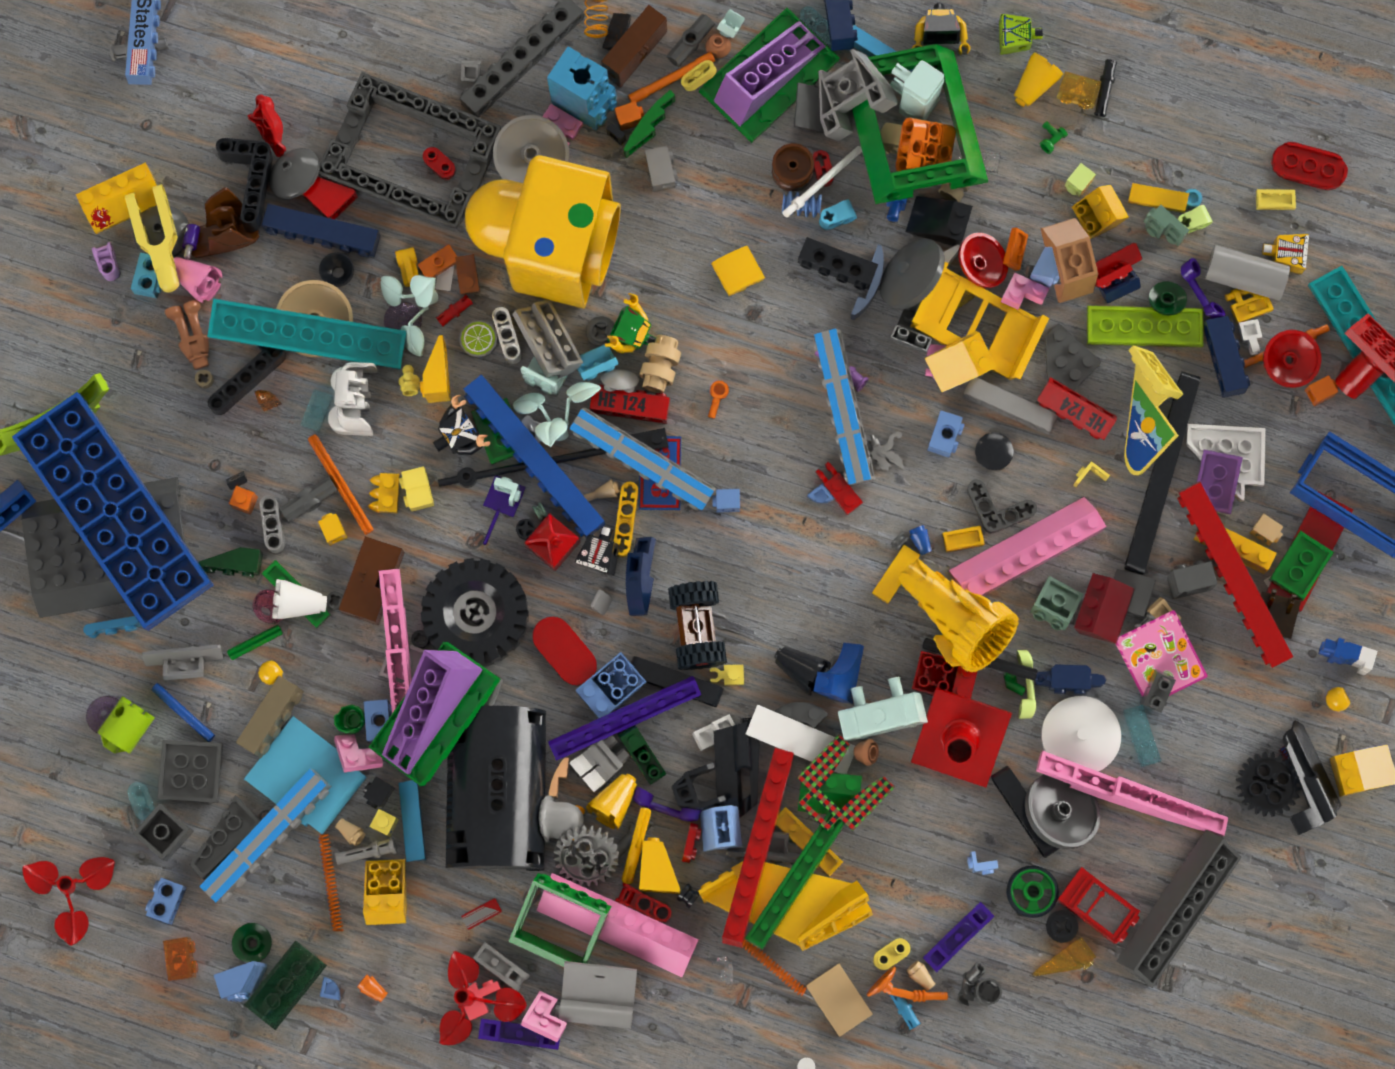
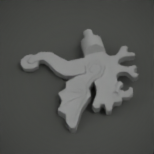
[869,432,904,471]

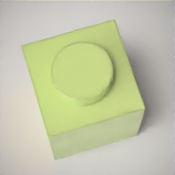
[1065,163,1096,197]

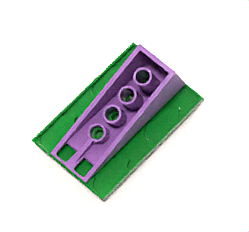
[699,8,840,143]
[369,642,501,786]

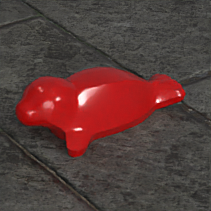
[248,94,286,157]

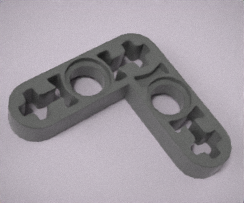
[967,479,1037,534]

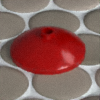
[958,233,1008,288]
[1263,330,1322,388]

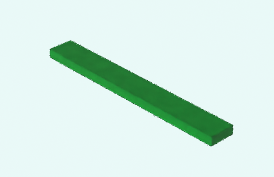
[745,809,845,950]

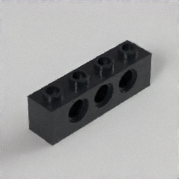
[798,237,878,290]

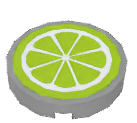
[459,320,498,359]

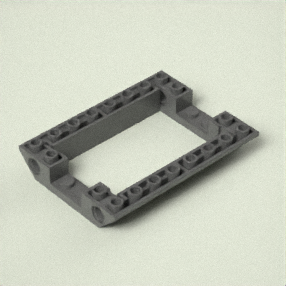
[318,72,501,229]

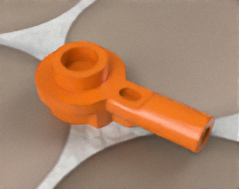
[708,380,729,419]

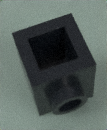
[363,777,395,809]

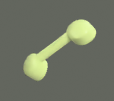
[1016,650,1036,719]

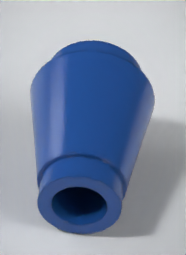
[909,525,932,555]

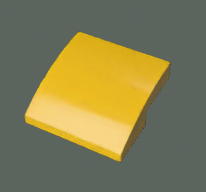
[711,245,765,296]

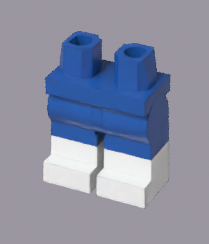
[1318,638,1378,675]

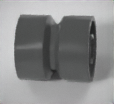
[973,978,1002,1005]

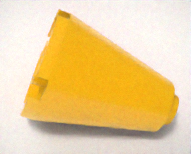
[1014,52,1063,107]
[586,773,637,830]

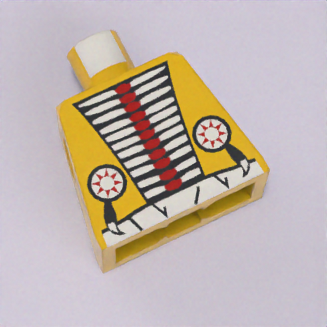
[1262,234,1309,275]

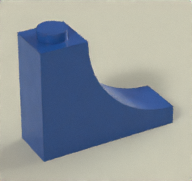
[814,642,864,704]

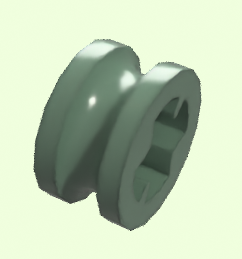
[532,502,548,522]

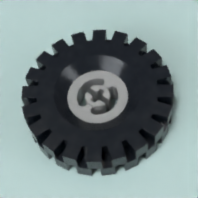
[421,558,529,666]

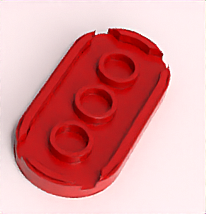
[1271,142,1348,190]
[533,617,597,686]

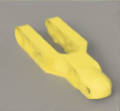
[125,184,179,293]

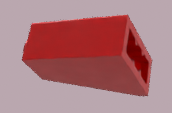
[302,177,358,219]

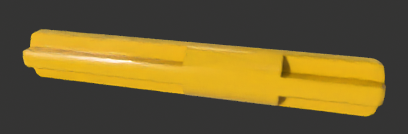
[622,807,651,884]

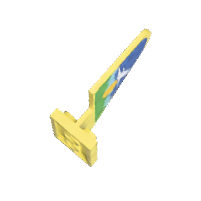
[1124,345,1183,476]

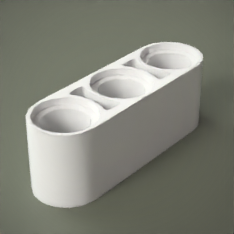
[492,307,522,364]

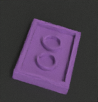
[1197,449,1243,515]

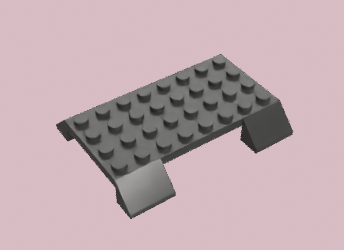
[21,477,185,618]

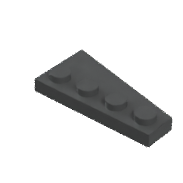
[190,795,260,880]

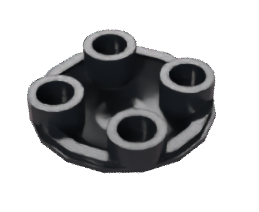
[975,432,1014,470]

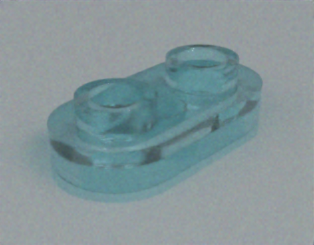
[127,782,155,821]

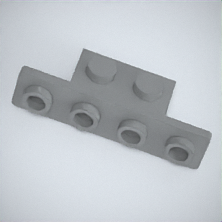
[142,644,224,681]

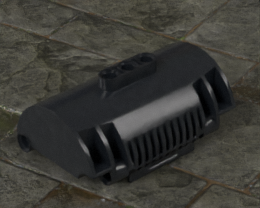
[446,705,546,871]

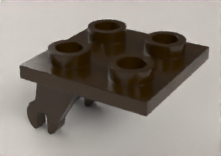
[1261,589,1301,639]

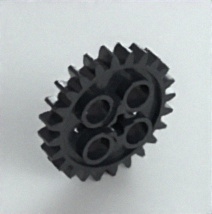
[1236,752,1302,817]

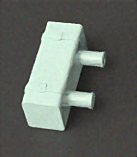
[890,60,944,120]
[838,677,928,741]

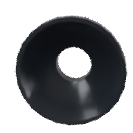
[319,252,354,287]

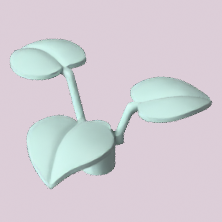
[381,275,439,357]
[513,382,601,447]

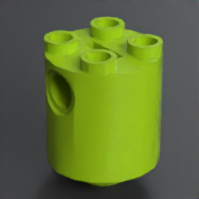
[97,696,155,754]

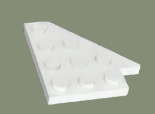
[1186,424,1265,502]

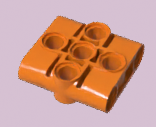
[895,117,956,172]

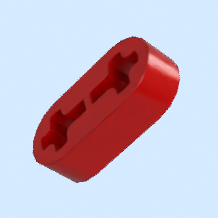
[813,150,834,187]

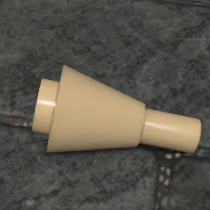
[584,479,620,502]

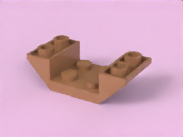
[1040,218,1098,303]

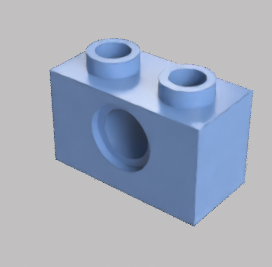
[927,411,965,458]
[364,699,392,743]

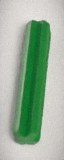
[227,625,283,660]

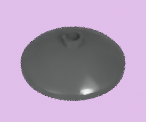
[269,148,320,199]
[133,205,189,257]

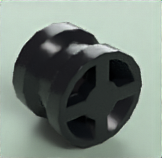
[516,519,536,541]
[677,884,700,909]

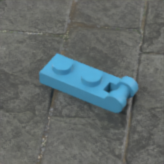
[83,616,142,638]

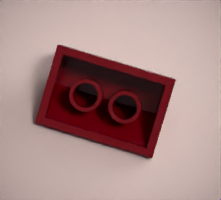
[1074,573,1135,644]

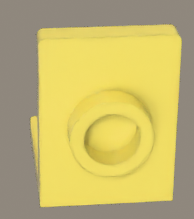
[1073,461,1110,487]

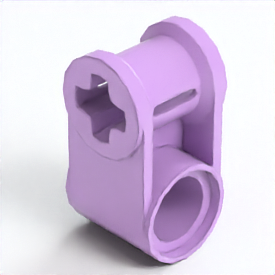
[92,242,120,281]

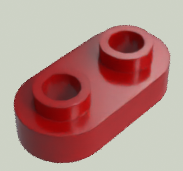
[423,147,456,180]
[682,823,702,863]

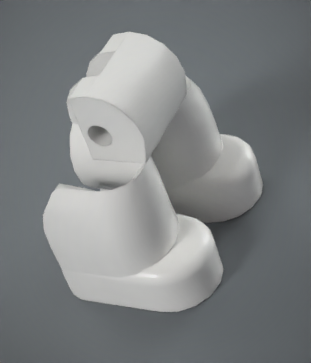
[328,362,377,436]

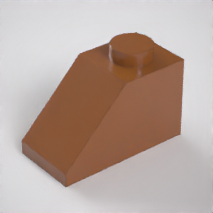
[455,254,480,295]

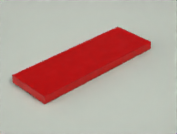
[1266,491,1353,612]

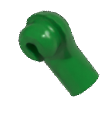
[1003,673,1026,696]

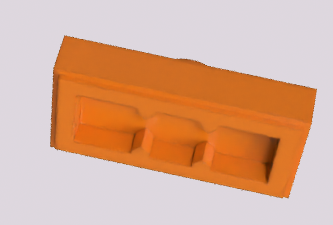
[1003,227,1028,271]
[417,244,458,278]

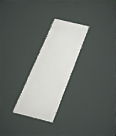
[746,705,855,774]

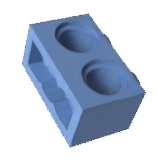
[145,878,187,925]

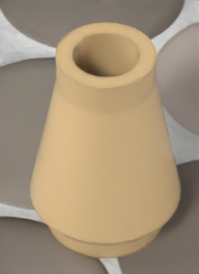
[335,818,366,846]
[906,961,936,991]

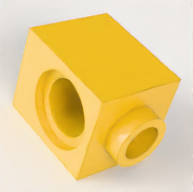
[318,513,348,546]

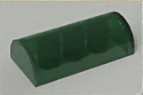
[244,940,327,1030]

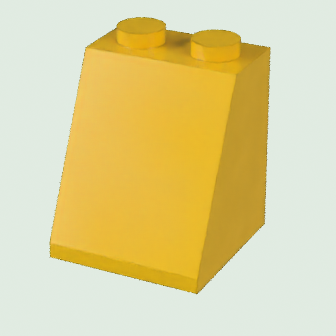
[639,837,681,894]

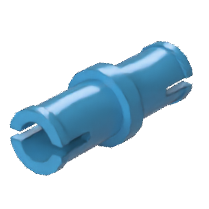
[889,988,921,1030]

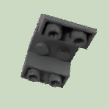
[890,302,933,354]

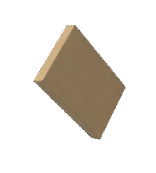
[806,964,873,1037]

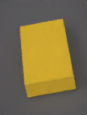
[942,525,985,553]

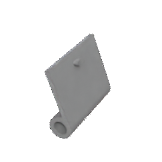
[555,961,637,1029]

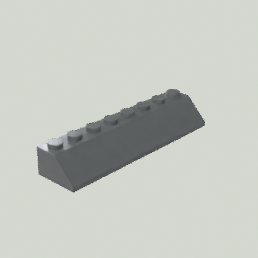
[1117,830,1242,988]

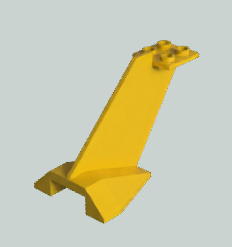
[698,861,873,951]

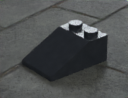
[905,196,973,246]

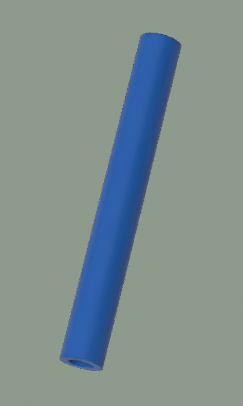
[151,683,215,742]

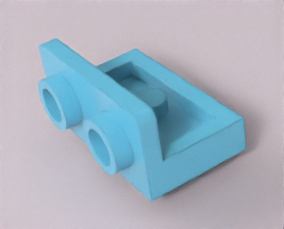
[577,344,618,380]

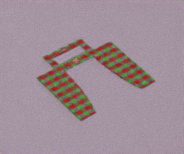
[797,734,895,831]

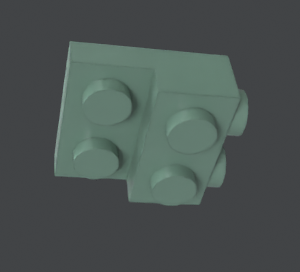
[1143,205,1189,247]
[1030,576,1084,631]

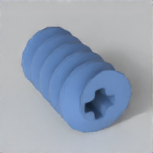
[782,191,822,218]

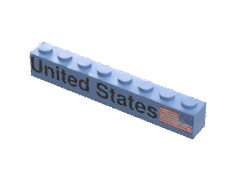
[125,0,161,85]

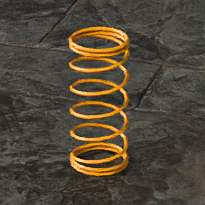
[584,0,608,38]

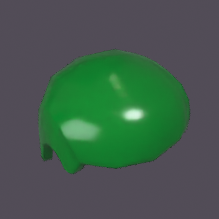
[334,705,365,735]

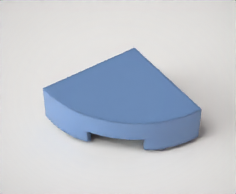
[807,483,835,504]
[320,977,341,1000]

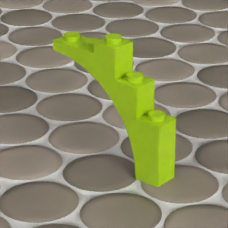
[0,373,109,456]

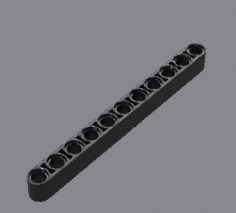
[1124,371,1201,575]

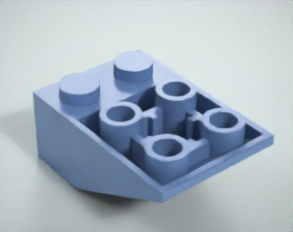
[575,652,646,719]

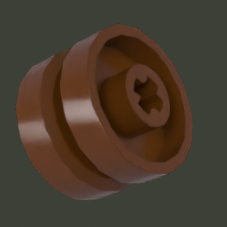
[772,143,814,192]

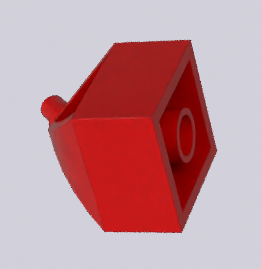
[524,513,580,571]

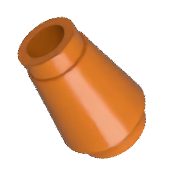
[357,974,388,1003]

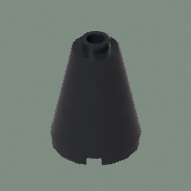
[774,646,831,696]

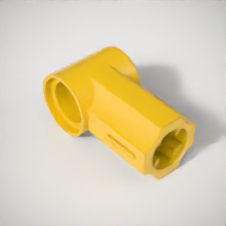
[395,247,419,287]

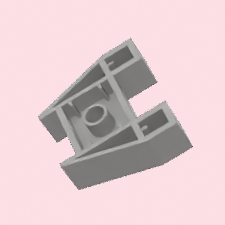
[819,49,898,142]

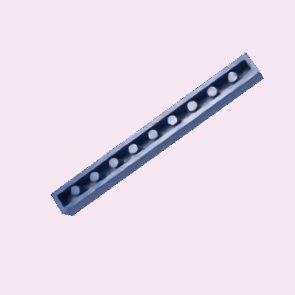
[463,374,605,538]

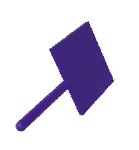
[483,476,526,545]

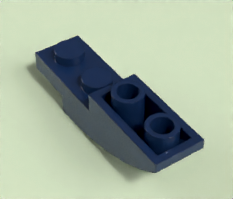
[626,537,656,616]

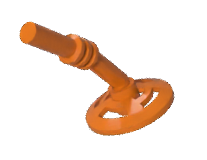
[866,966,948,1002]

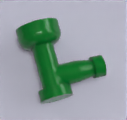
[1039,121,1068,154]

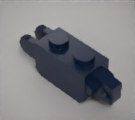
[1035,664,1106,695]

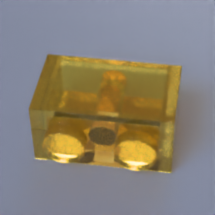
[1057,71,1101,109]

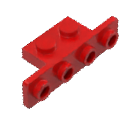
[1095,243,1142,288]

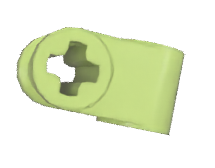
[1178,205,1213,234]

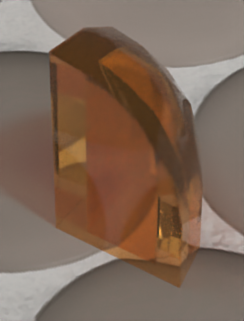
[255,390,282,411]

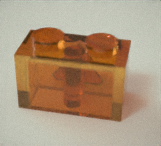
[163,937,198,982]

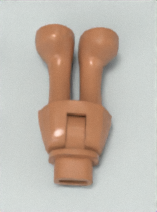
[164,300,209,370]

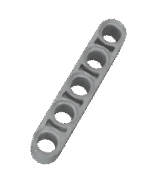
[963,378,1057,434]

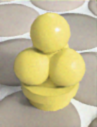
[398,365,420,396]

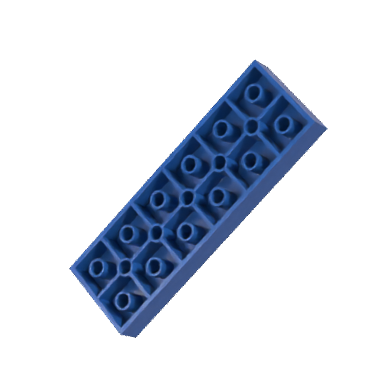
[12,392,214,631]

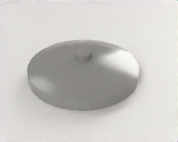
[493,115,569,183]

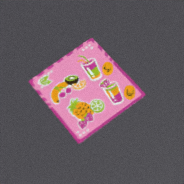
[1116,610,1208,697]

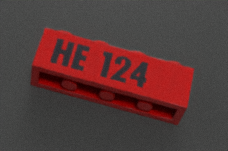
[1037,377,1117,440]
[589,385,670,424]

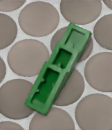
[623,90,675,158]

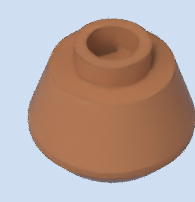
[705,34,731,59]
[853,739,879,766]

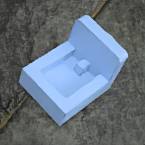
[967,851,998,875]

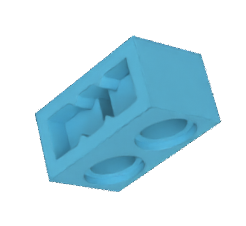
[131,253,162,299]

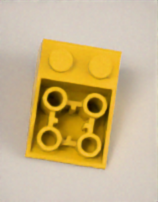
[363,859,407,925]

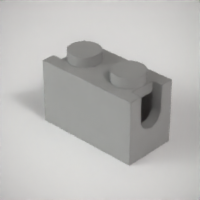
[645,146,678,192]

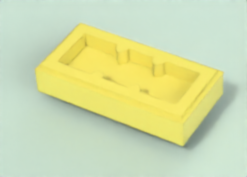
[1256,189,1296,210]

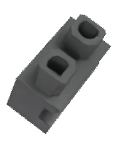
[1140,669,1176,713]

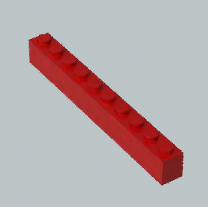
[1177,481,1293,668]
[722,748,794,948]

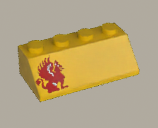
[76,162,157,234]

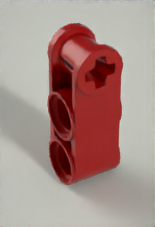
[614,883,672,923]

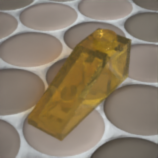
[1031,937,1096,977]

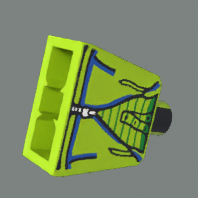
[999,14,1043,55]

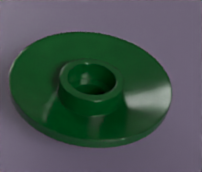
[1148,281,1187,316]
[232,923,272,963]

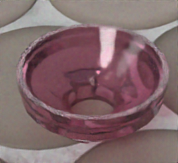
[252,589,283,624]

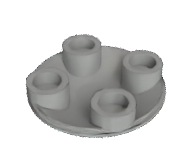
[600,368,639,393]

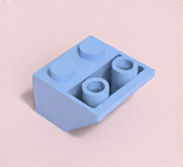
[1029,247,1059,290]
[700,805,742,852]

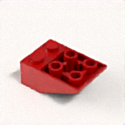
[912,651,978,699]

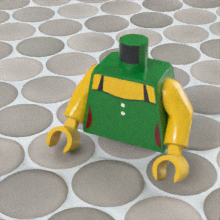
[605,293,656,353]

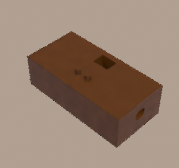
[601,5,667,88]
[338,536,405,625]

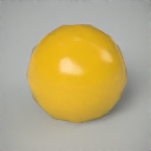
[258,660,283,685]
[1326,687,1350,712]

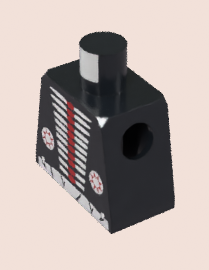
[575,527,619,576]

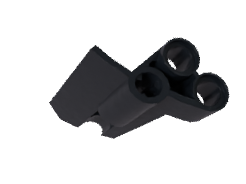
[714,717,759,818]
[1282,720,1342,835]

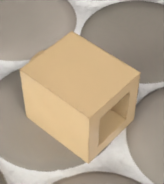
[1250,514,1283,546]

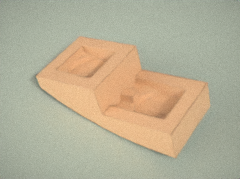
[549,757,570,798]

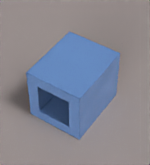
[712,489,740,513]

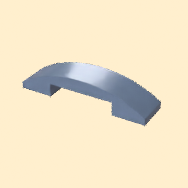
[850,245,884,320]

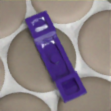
[923,902,995,972]
[478,1018,560,1050]

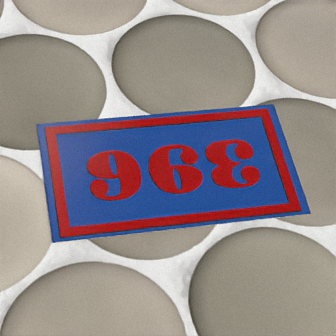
[638,436,681,510]

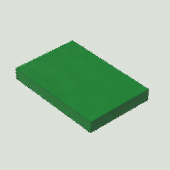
[471,398,515,465]
[1269,531,1334,601]

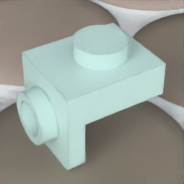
[717,9,745,38]
[494,477,521,507]

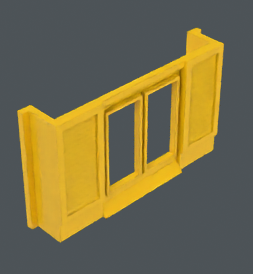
[910,262,1049,380]

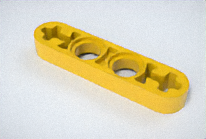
[614,481,639,557]

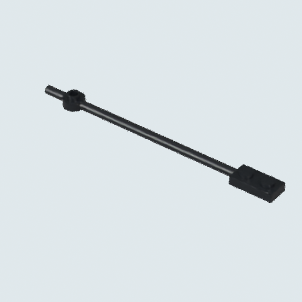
[438,428,669,488]

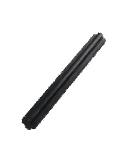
[922,638,1038,680]

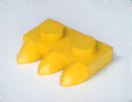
[368,473,400,513]

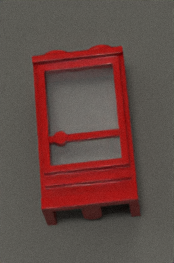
[1057,867,1140,944]

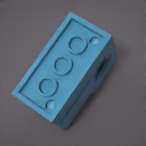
[547,46,617,131]

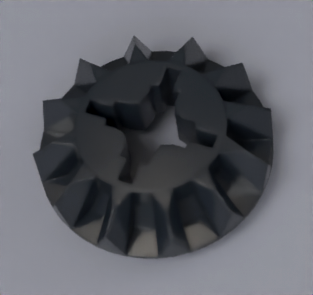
[1046,910,1078,943]

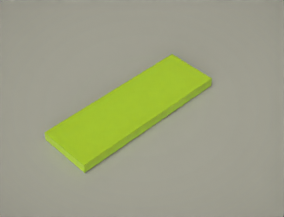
[1087,306,1203,347]

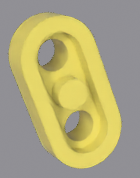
[681,60,717,91]
[873,938,910,970]

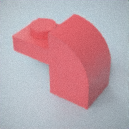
[464,979,502,1021]

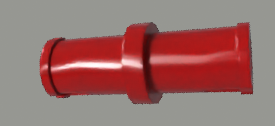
[435,294,473,327]

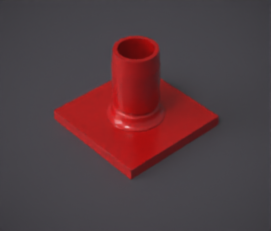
[1335,313,1395,399]
[911,687,1012,788]

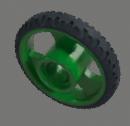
[1006,865,1059,918]

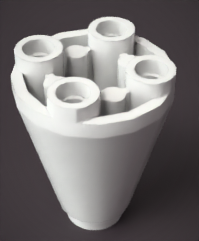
[272,579,327,619]

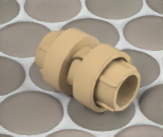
[639,335,681,393]

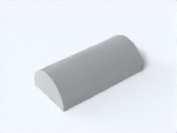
[1205,245,1290,301]

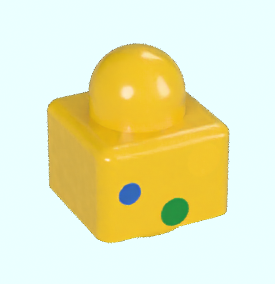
[465,155,621,309]

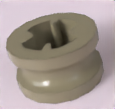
[195,370,214,389]

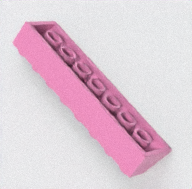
[949,497,1106,596]
[537,873,699,977]

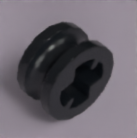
[411,630,430,649]

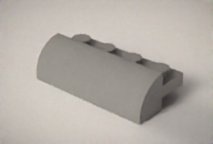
[512,300,583,378]

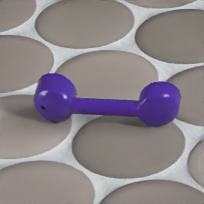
[1181,258,1226,319]
[633,786,701,822]

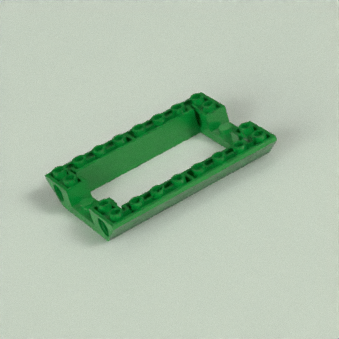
[852,44,988,204]

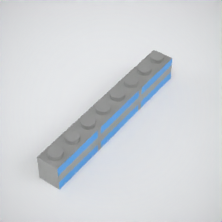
[813,328,875,486]
[570,407,717,511]
[200,769,332,904]

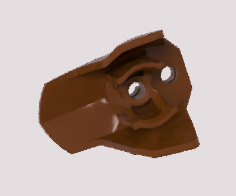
[191,187,260,258]

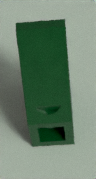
[199,547,263,578]
[616,725,666,785]

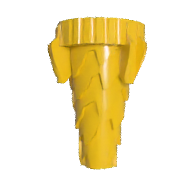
[898,558,1019,672]

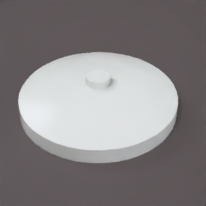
[1041,696,1121,772]

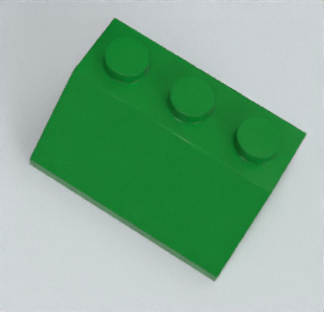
[798,769,862,814]

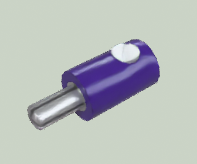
[182,224,200,259]

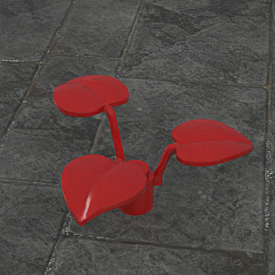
[22,857,115,946]
[439,951,527,1045]

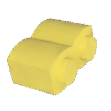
[399,466,434,512]

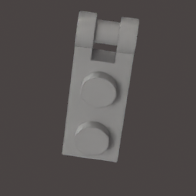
[473,942,530,992]

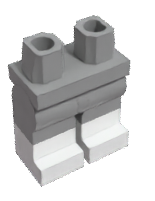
[570,735,630,793]

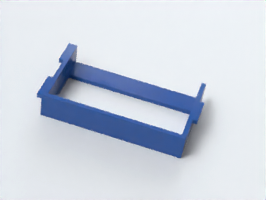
[1290,431,1395,558]

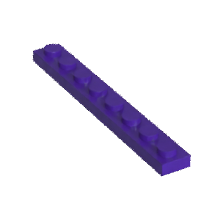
[548,676,701,761]

